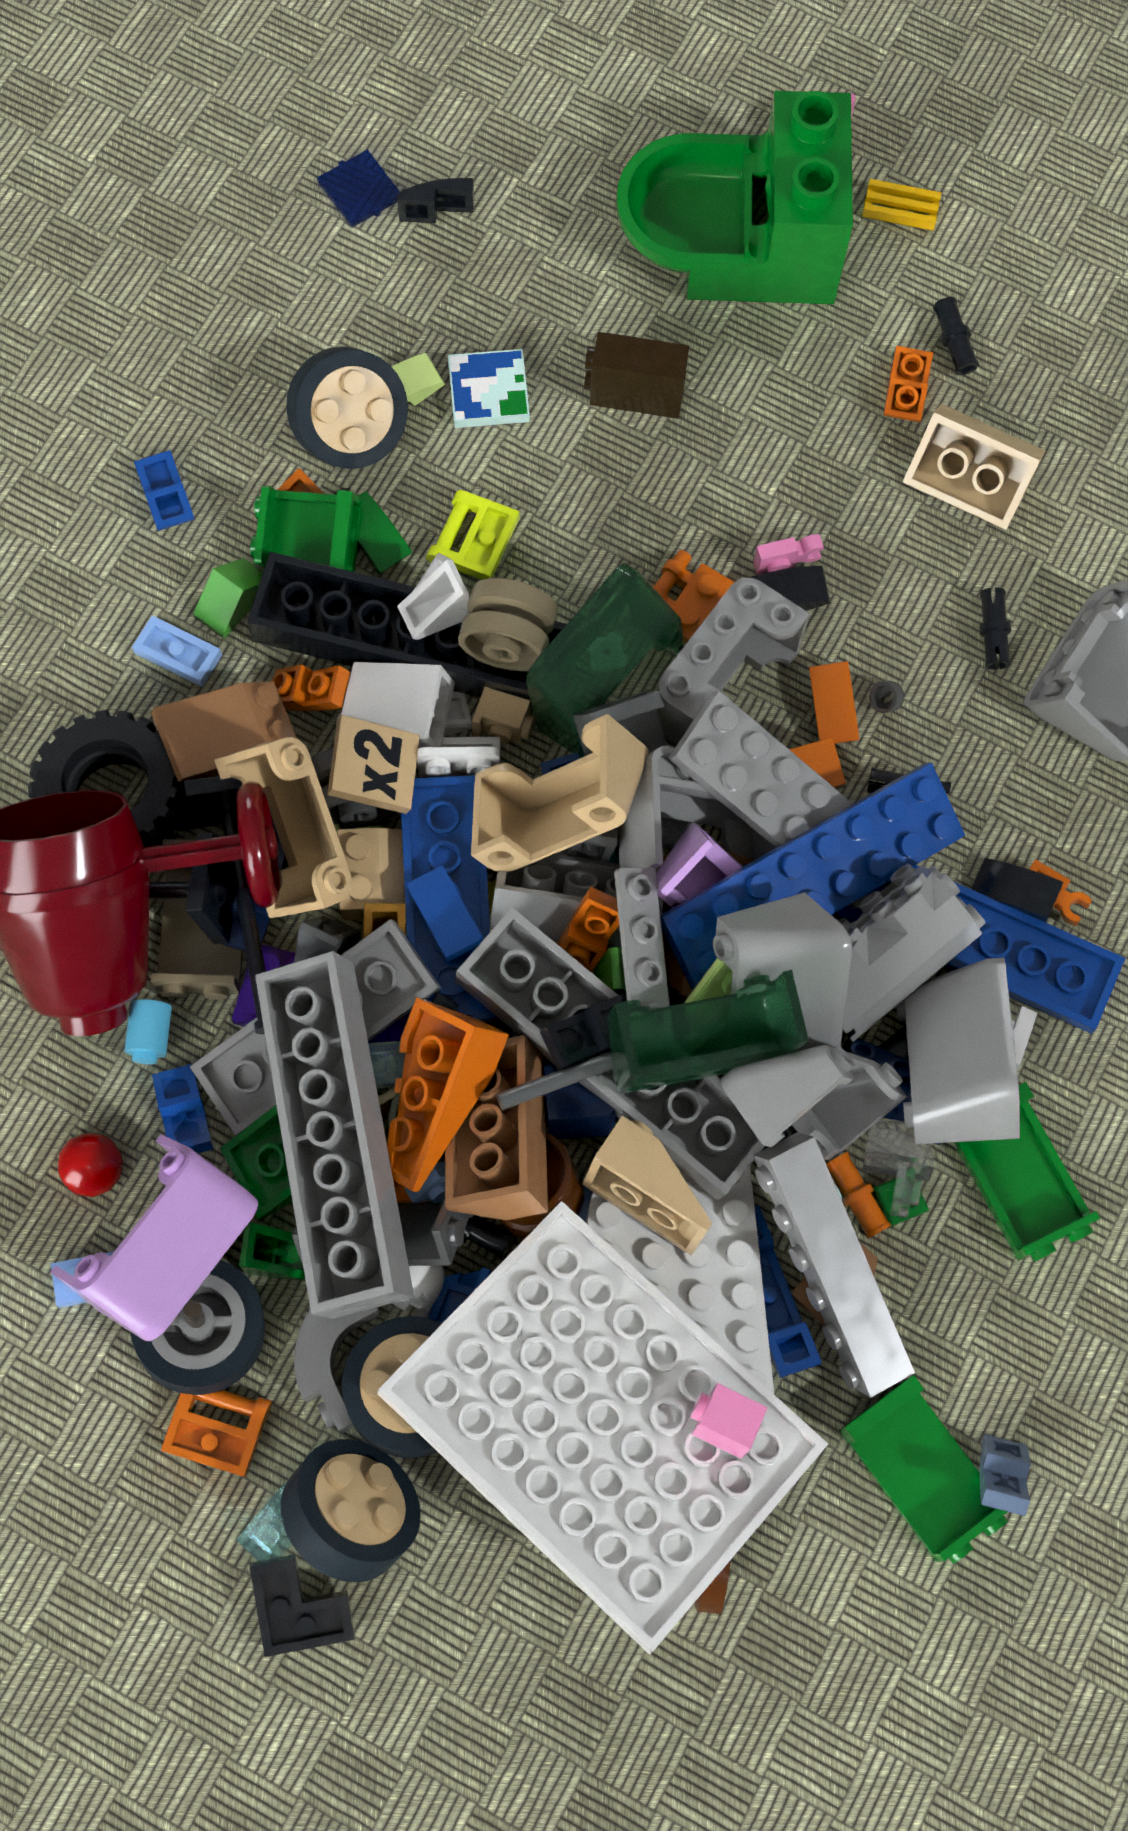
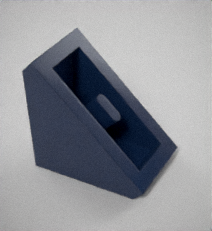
[544,1061,615,1140]

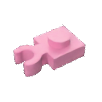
[753,534,824,575]

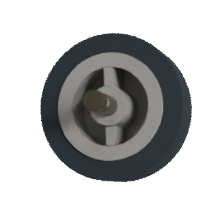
[130,1260,265,1395]

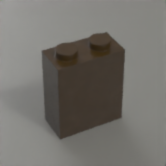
[584,332,690,419]

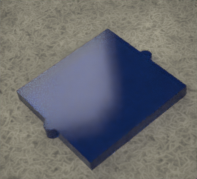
[317,149,400,228]

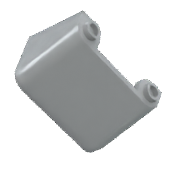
[1024,579,1128,761]
[704,893,852,1073]
[896,957,1020,1144]
[720,1045,907,1160]

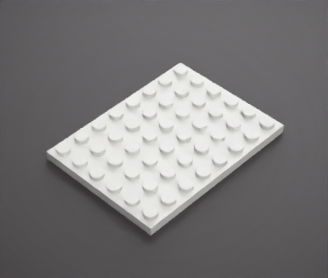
[377,1201,828,1655]

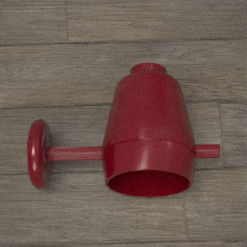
[0,781,280,1036]

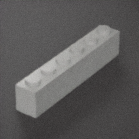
[753,1132,915,1397]

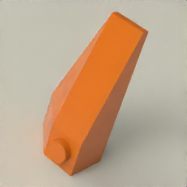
[387,997,509,1192]

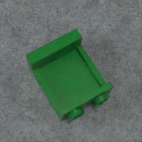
[250,485,363,572]

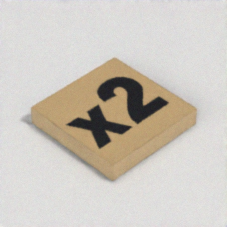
[327,715,420,814]

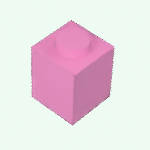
[690,1383,768,1459]

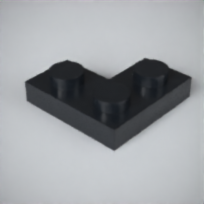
[250,1554,355,1657]

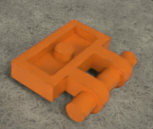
[638,550,734,644]

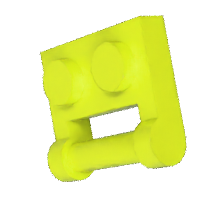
[426,490,520,580]

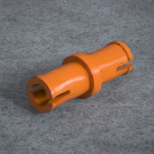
[826,1152,891,1239]

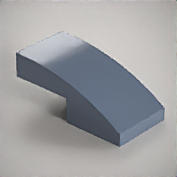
[980,1434,1031,1516]

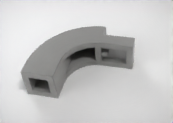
[294,1307,381,1434]

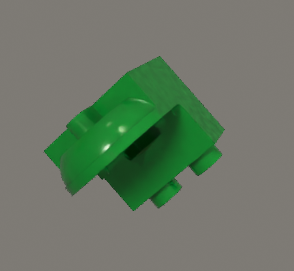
[616,90,853,304]

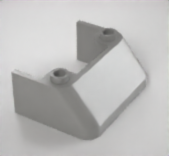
[618,746,776,868]

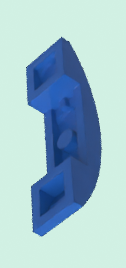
[754,1205,822,1378]

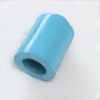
[124,999,172,1064]

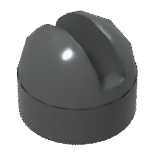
[869,681,905,713]

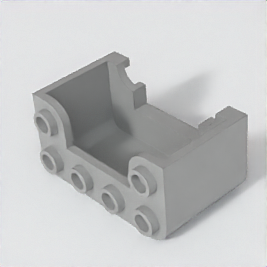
[656,578,810,747]

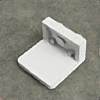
[417,737,500,778]

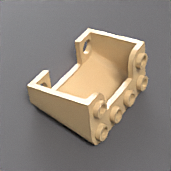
[471,714,649,872]

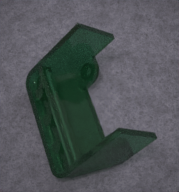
[526,563,684,758]
[607,970,809,1093]

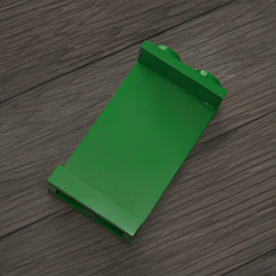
[839,1375,1008,1564]

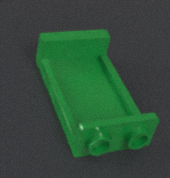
[953,1082,1101,1262]

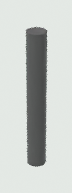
[496,1048,625,1110]

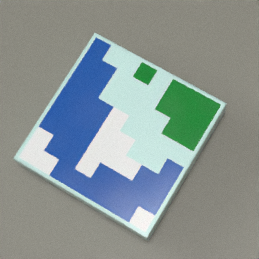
[448,349,530,428]

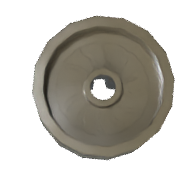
[458,578,558,671]

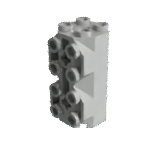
[838,864,986,1042]

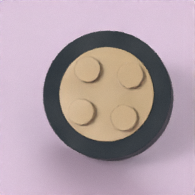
[286,346,408,469]
[342,1316,442,1458]
[281,1439,421,1582]

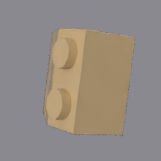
[337,828,405,920]
[582,1115,712,1256]

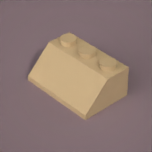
[903,404,1046,530]

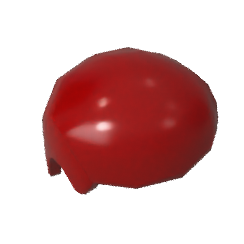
[57,1132,123,1198]

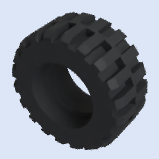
[28,710,187,847]

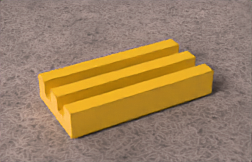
[862,179,942,231]

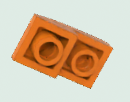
[883,345,933,423]
[809,661,860,744]
[271,664,350,711]
[557,887,619,972]

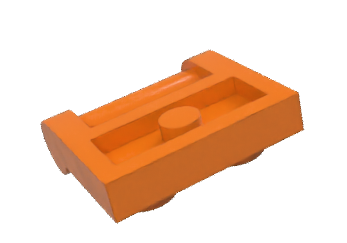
[160,1390,272,1478]

